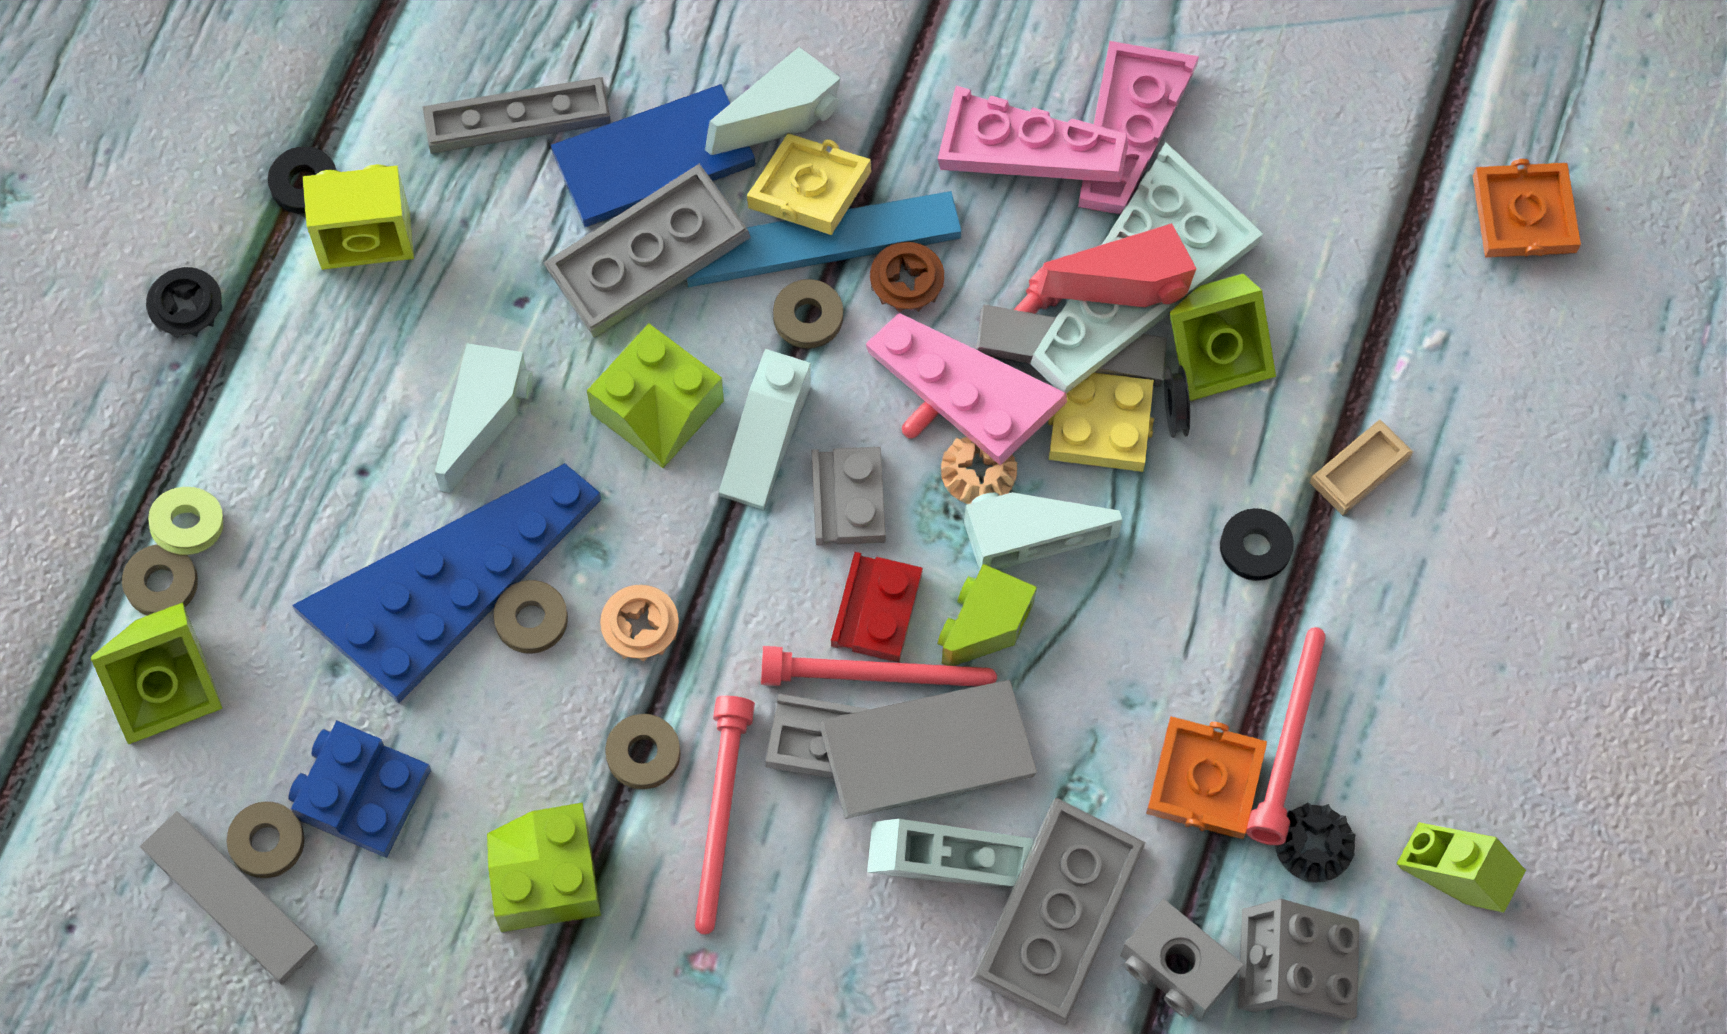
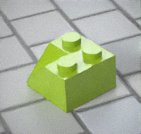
[587,323,724,468]
[487,802,601,932]

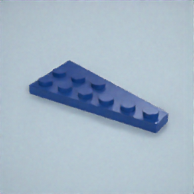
[292,463,601,703]

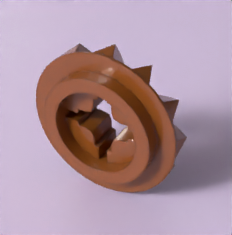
[870,242,944,313]

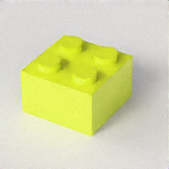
[303,164,414,270]

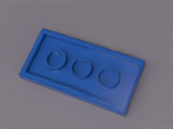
[551,84,756,228]

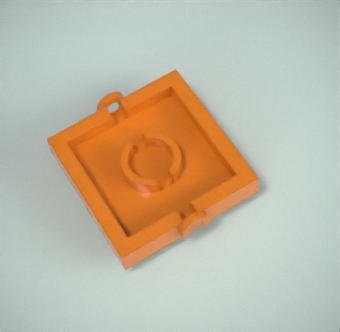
[1473,159,1581,258]
[1146,716,1267,839]

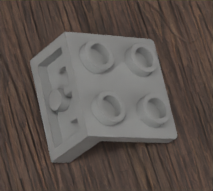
[1238,899,1359,1020]

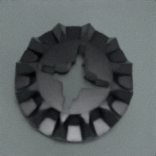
[146,267,223,339]
[1275,802,1356,882]

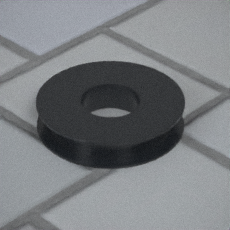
[268,147,336,214]
[1164,365,1190,438]
[1220,508,1294,581]

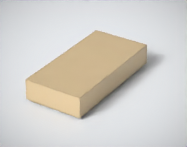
[1309,419,1413,516]

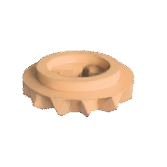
[941,437,1017,504]
[600,585,679,662]

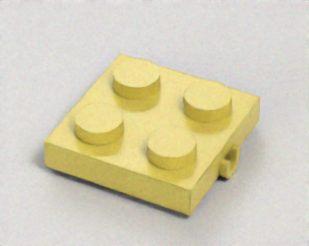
[747,133,871,235]
[1048,373,1154,472]

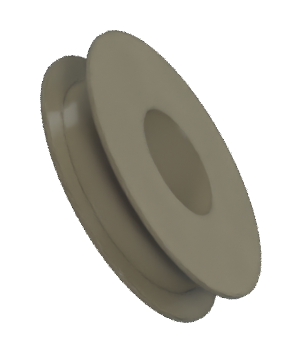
[773,279,843,348]
[122,544,198,616]
[493,580,568,654]
[605,714,681,789]
[226,802,305,878]

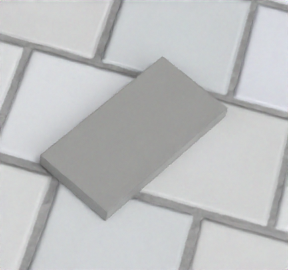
[544,163,751,338]
[819,679,1037,819]
[971,798,1146,1025]

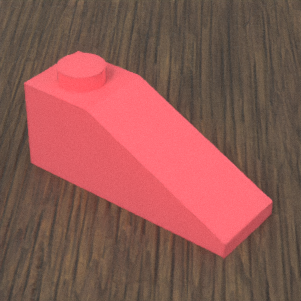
[1037,223,1197,307]

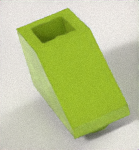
[937,564,1037,666]
[1396,822,1526,913]

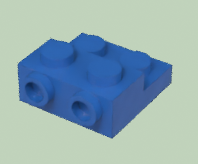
[288,720,431,858]

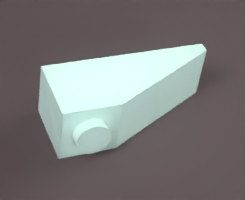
[705,47,841,155]
[435,343,532,493]
[719,349,811,510]
[964,492,1122,571]
[867,819,1033,888]

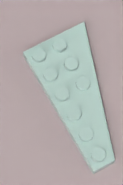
[1030,142,1263,394]

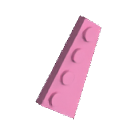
[1078,41,1199,215]
[938,86,1128,182]
[866,313,1068,465]

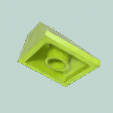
[1169,274,1276,401]
[91,602,223,745]

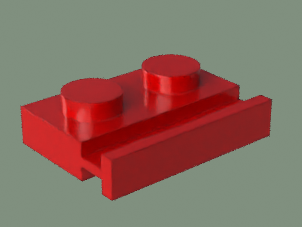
[831,552,923,663]

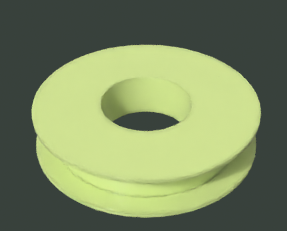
[148,487,223,555]

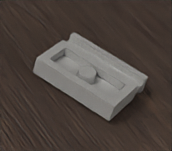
[811,447,886,545]
[765,694,869,779]

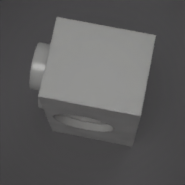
[1120,898,1244,1022]

